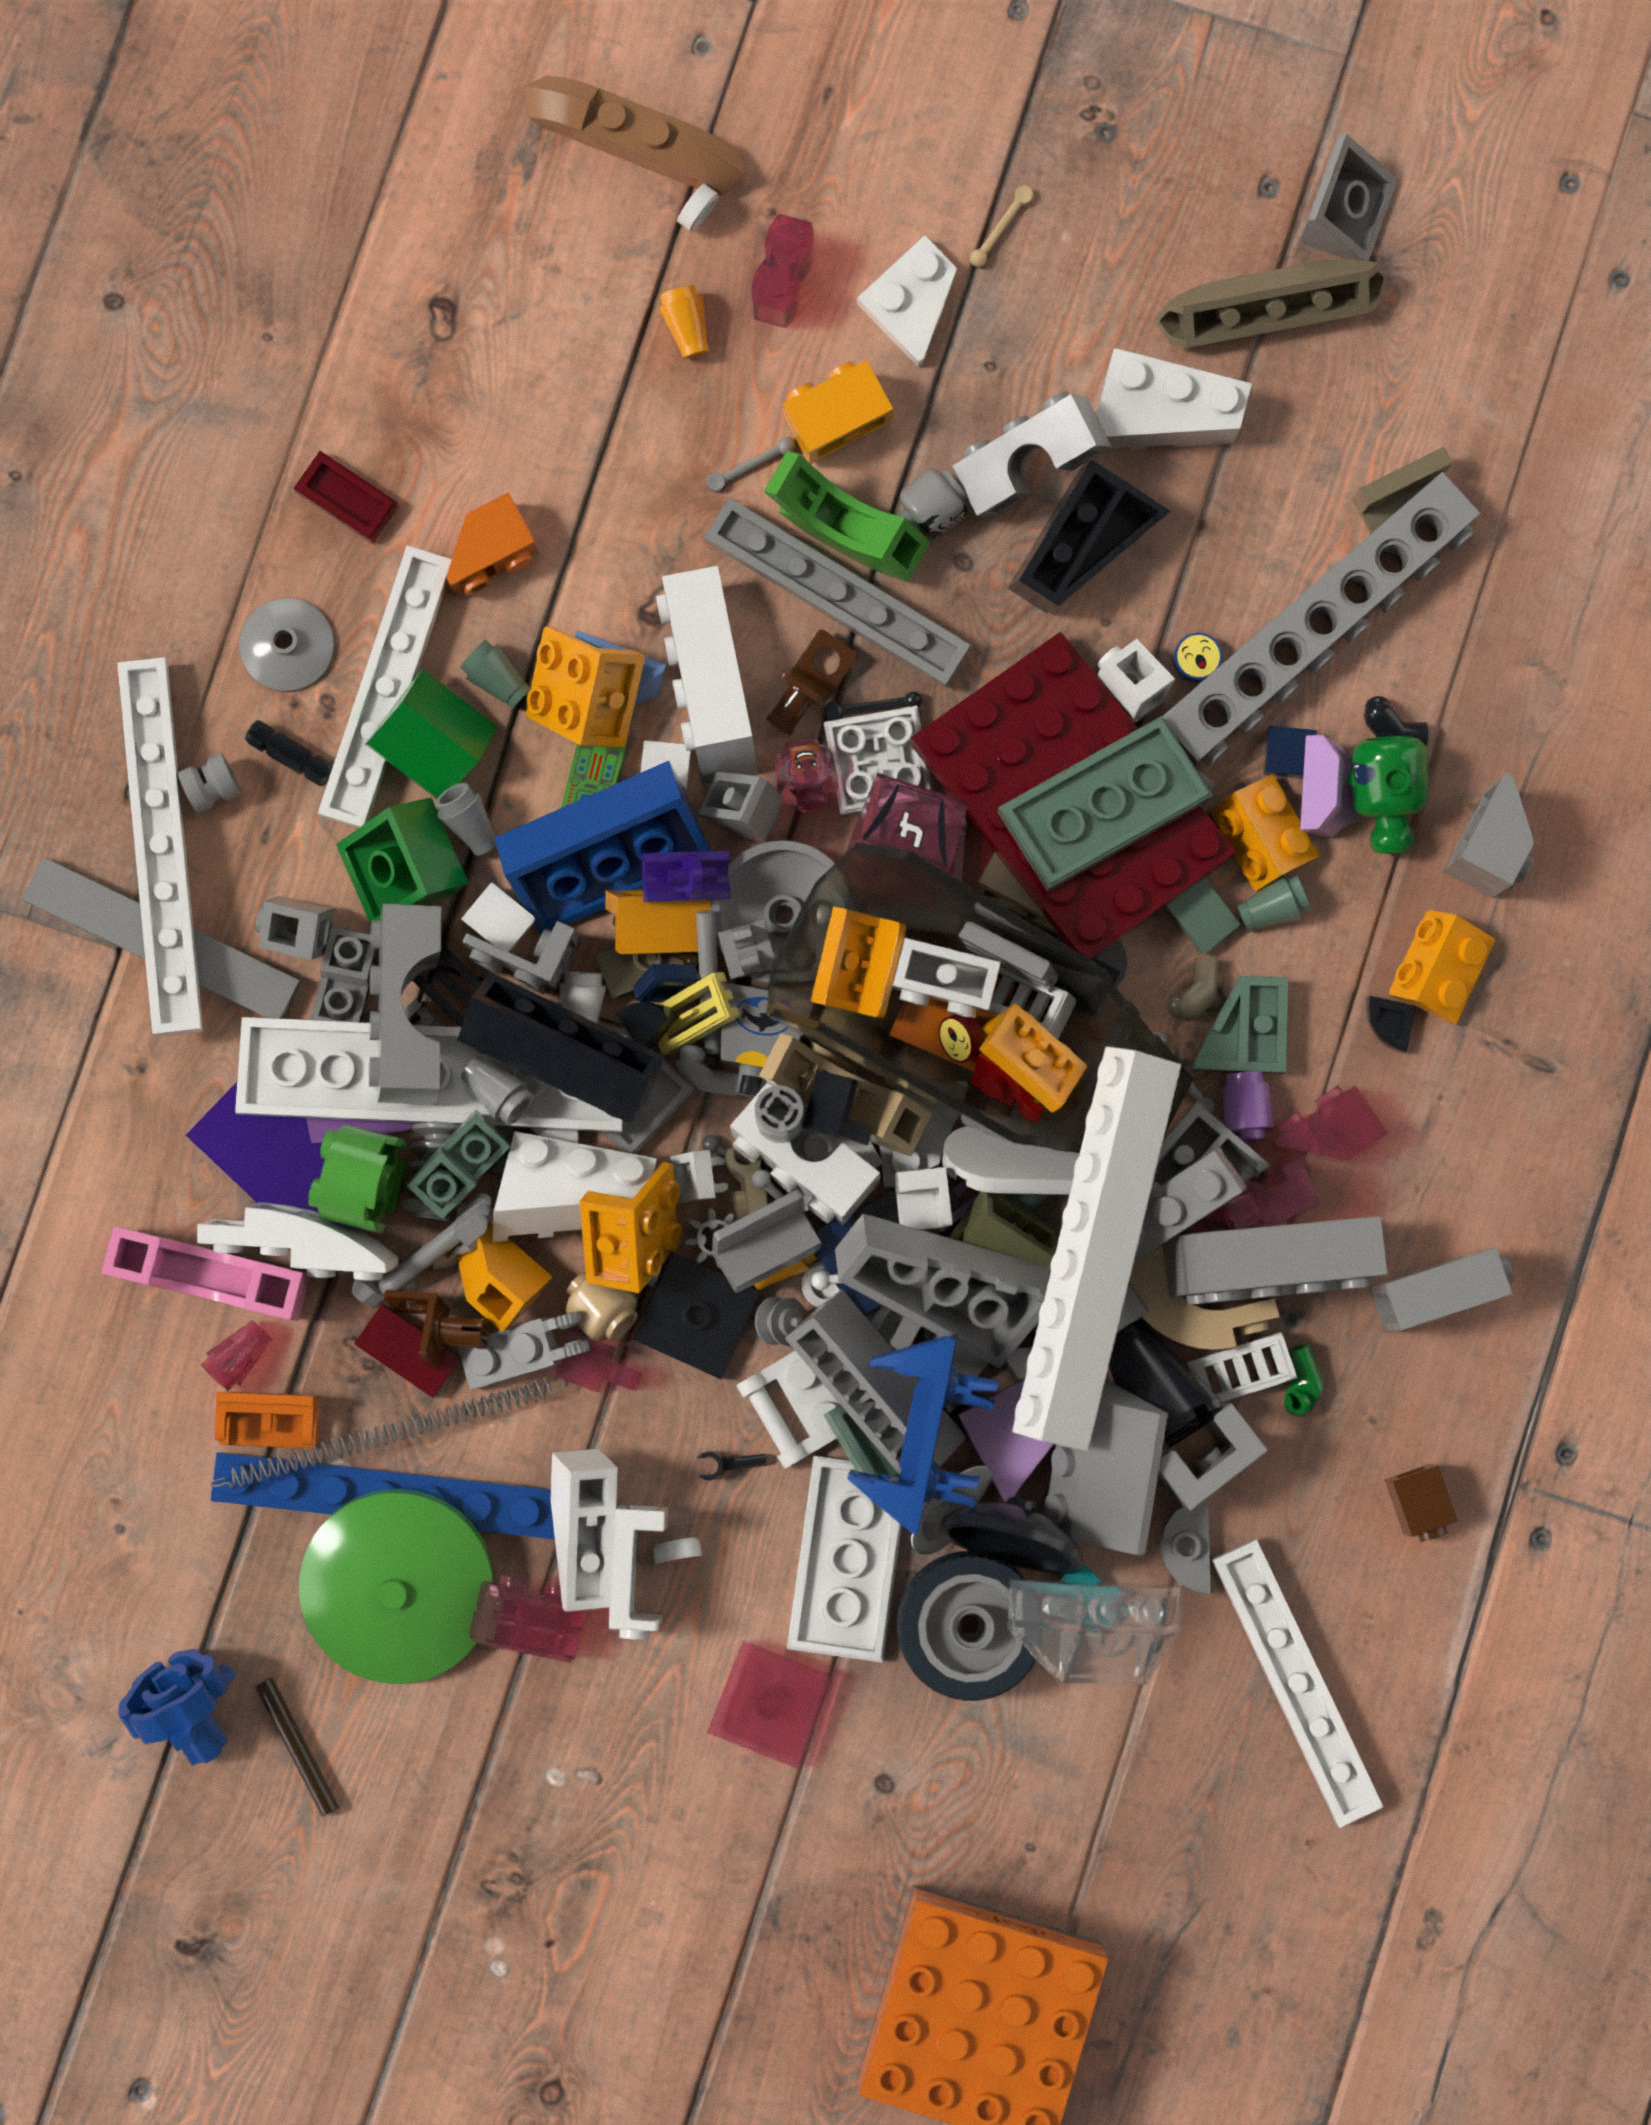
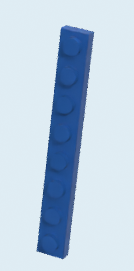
[210,1452,555,1539]

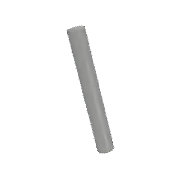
[696,910,721,1054]

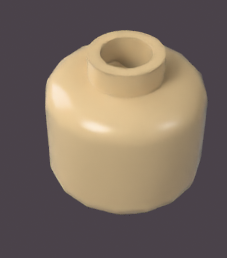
[566,1272,638,1341]

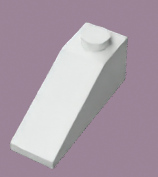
[551,1449,618,1612]

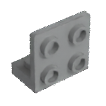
[462,921,582,995]

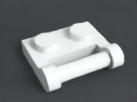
[736,1351,840,1469]

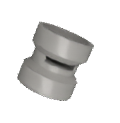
[178,752,242,815]
[755,1085,804,1143]

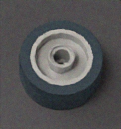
[897,1551,1044,1701]

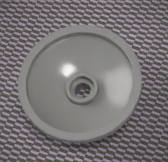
[710,840,854,985]

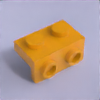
[1210,774,1320,891]
[811,906,906,1019]
[1389,910,1496,1025]

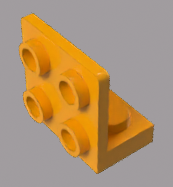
[525,626,645,747]
[977,1003,1088,1113]
[580,1162,682,1293]

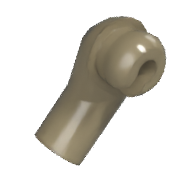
[1168,957,1219,1021]

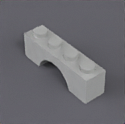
[369,904,441,1105]

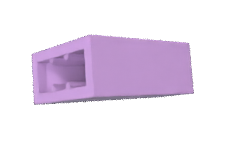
[957,1379,1053,1501]

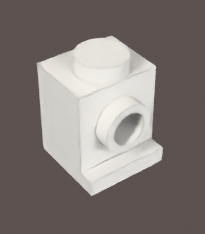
[1097,639,1175,724]

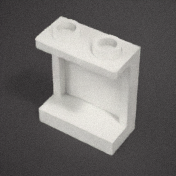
[609,1505,669,1640]

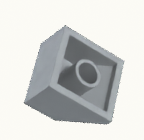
[1443,773,1535,898]

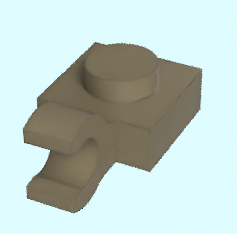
[724,1148,768,1220]

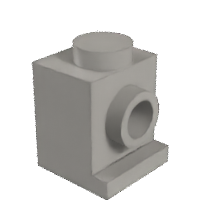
[255,896,335,960]

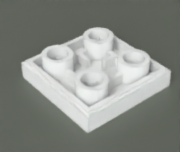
[824,706,934,817]

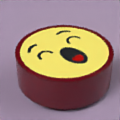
[939,1014,985,1063]

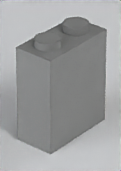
[1369,1248,1514,1331]

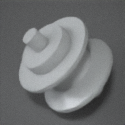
[755,1297,807,1346]

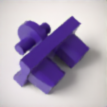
[642,851,731,902]

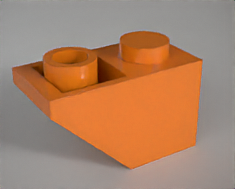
[446,492,539,596]

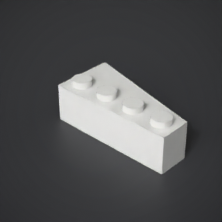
[656,566,758,786]

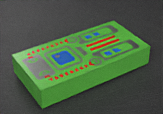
[561,744,626,808]

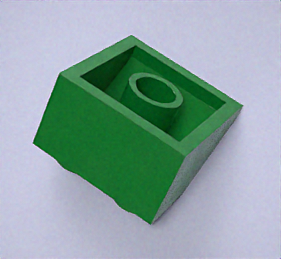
[336,797,469,925]

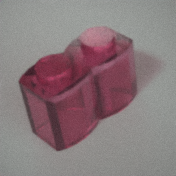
[751,214,814,328]

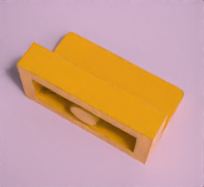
[605,889,711,954]

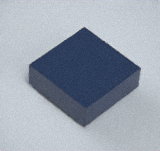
[1263,725,1317,779]
[633,964,699,1003]

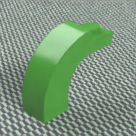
[764,451,931,582]

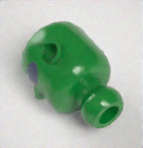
[1345,736,1429,854]

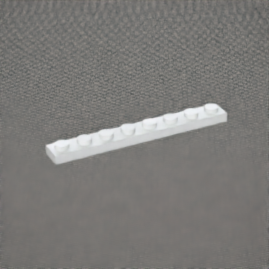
[117,657,204,1037]

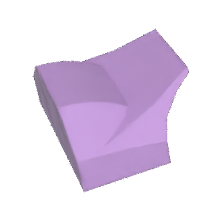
[1300,735,1367,838]

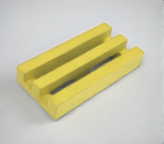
[658,972,740,1055]

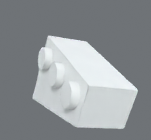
[1096,348,1252,450]
[493,1131,657,1242]

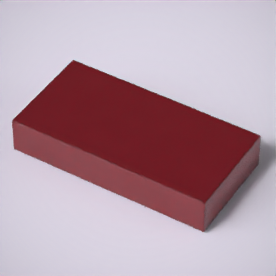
[293,451,399,544]
[354,1304,461,1398]

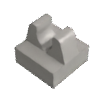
[718,920,778,980]

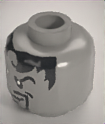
[898,469,969,539]

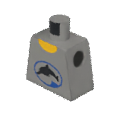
[721,982,813,1098]

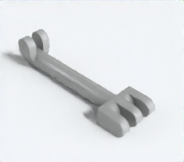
[352,1193,492,1309]

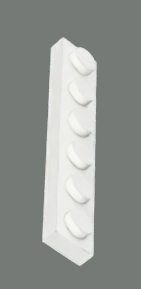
[318,545,452,828]
[1211,1539,1383,1828]

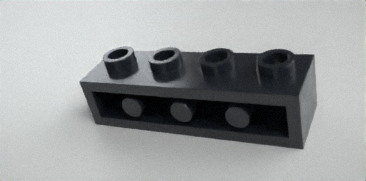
[457,972,665,1125]

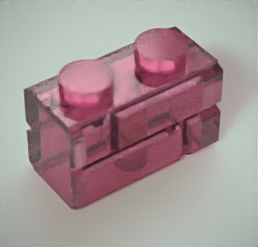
[469,1575,587,1663]

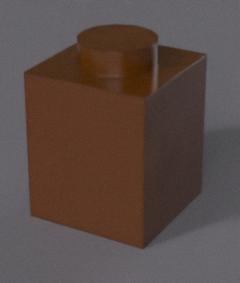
[1384,1464,1458,1542]

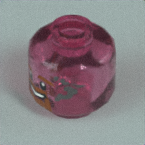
[773,738,839,812]

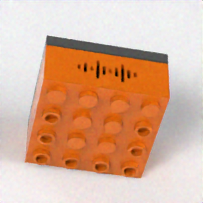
[858,1885,1108,2125]

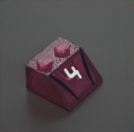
[843,773,967,909]

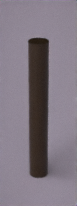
[255,1678,339,1817]

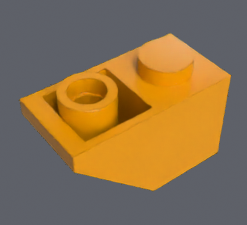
[457,1220,553,1333]

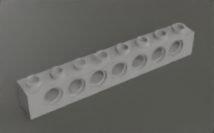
[1162,471,1481,767]

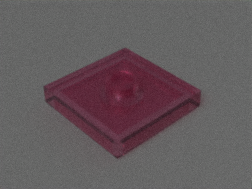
[707,1640,833,1769]

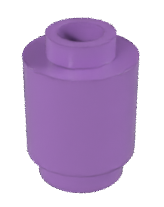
[1221,1071,1274,1143]

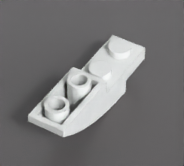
[197,1202,399,1280]

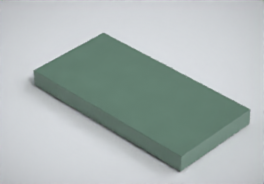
[997,716,1213,892]

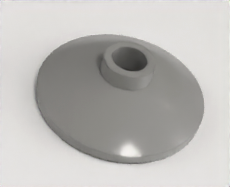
[239,598,335,692]

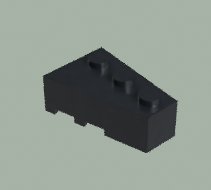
[1008,460,1171,614]

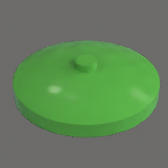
[299,1489,495,1684]

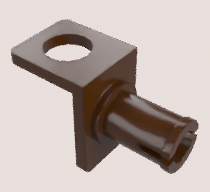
[766,629,858,735]
[384,1290,489,1369]

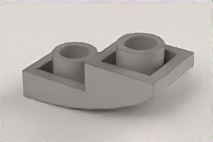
[311,927,377,1023]

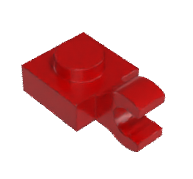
[971,1052,1044,1122]

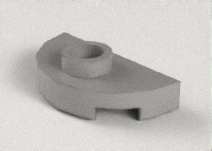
[1159,1498,1211,1595]

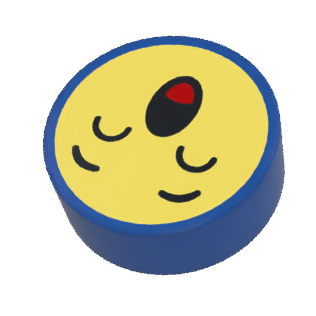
[1173,633,1222,683]

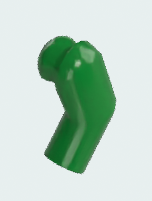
[1284,1343,1324,1417]

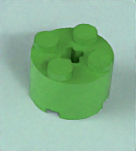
[308,1125,406,1233]

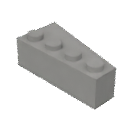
[835,1214,1051,1368]

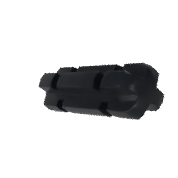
[245,720,333,786]

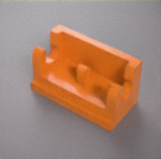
[215,1391,320,1449]

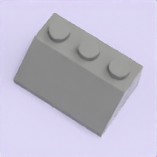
[1044,1383,1168,1555]

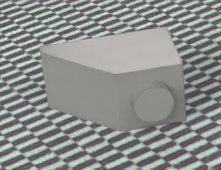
[698,771,784,842]

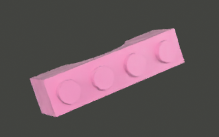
[101,1226,310,1321]

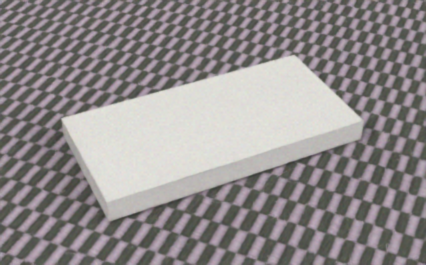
[787,1455,902,1663]

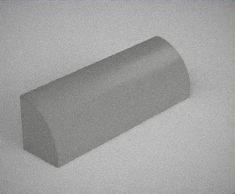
[785,1289,967,1475]

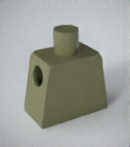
[949,1192,1058,1268]

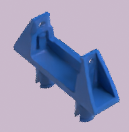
[847,1334,999,1535]

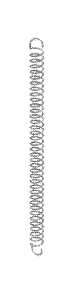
[210,1377,568,1490]

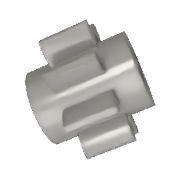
[686,1208,735,1268]

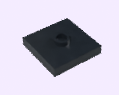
[633,1252,761,1379]

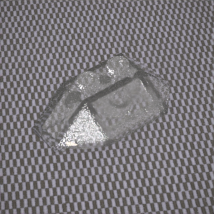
[1007,1579,1183,1684]

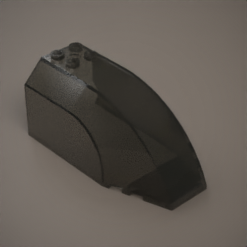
[766,842,1193,1153]

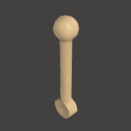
[969,185,1033,268]

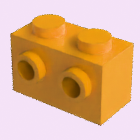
[783,360,894,464]

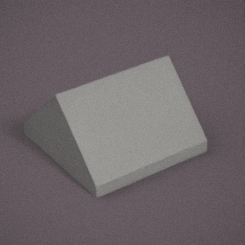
[1298,134,1398,261]

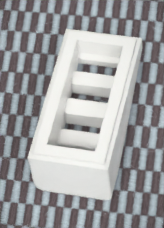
[988,967,1076,1039]
[1186,1332,1297,1402]

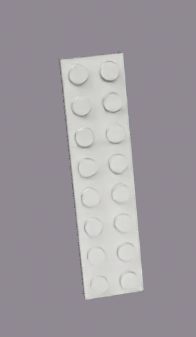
[235,1017,628,1133]

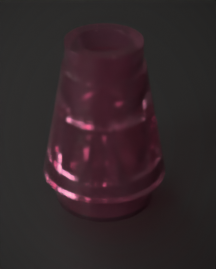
[200,1320,272,1392]

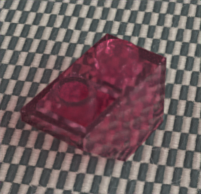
[1270,1085,1388,1163]

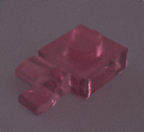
[553,1330,643,1392]

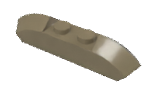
[1154,260,1388,348]

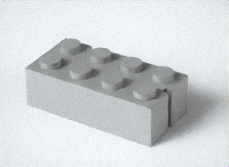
[1163,1216,1387,1305]

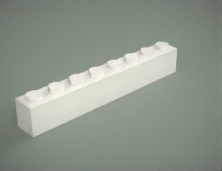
[1012,1047,1181,1451]

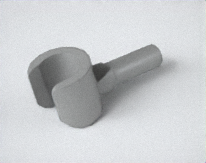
[422,1241,477,1271]

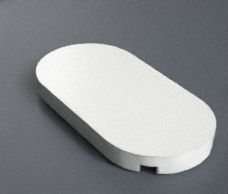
[942,1124,1086,1195]

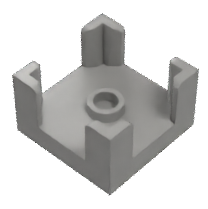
[1158,1403,1268,1511]

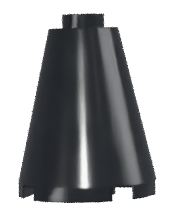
[1108,1321,1224,1447]

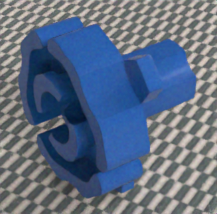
[118,1649,237,1766]

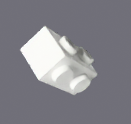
[892,938,1001,1018]

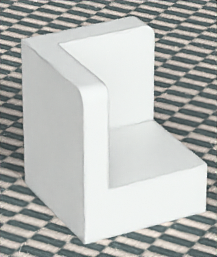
[461,882,535,955]
[894,1167,953,1230]

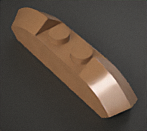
[524,76,745,196]

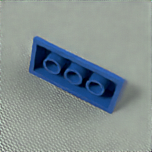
[495,760,712,934]

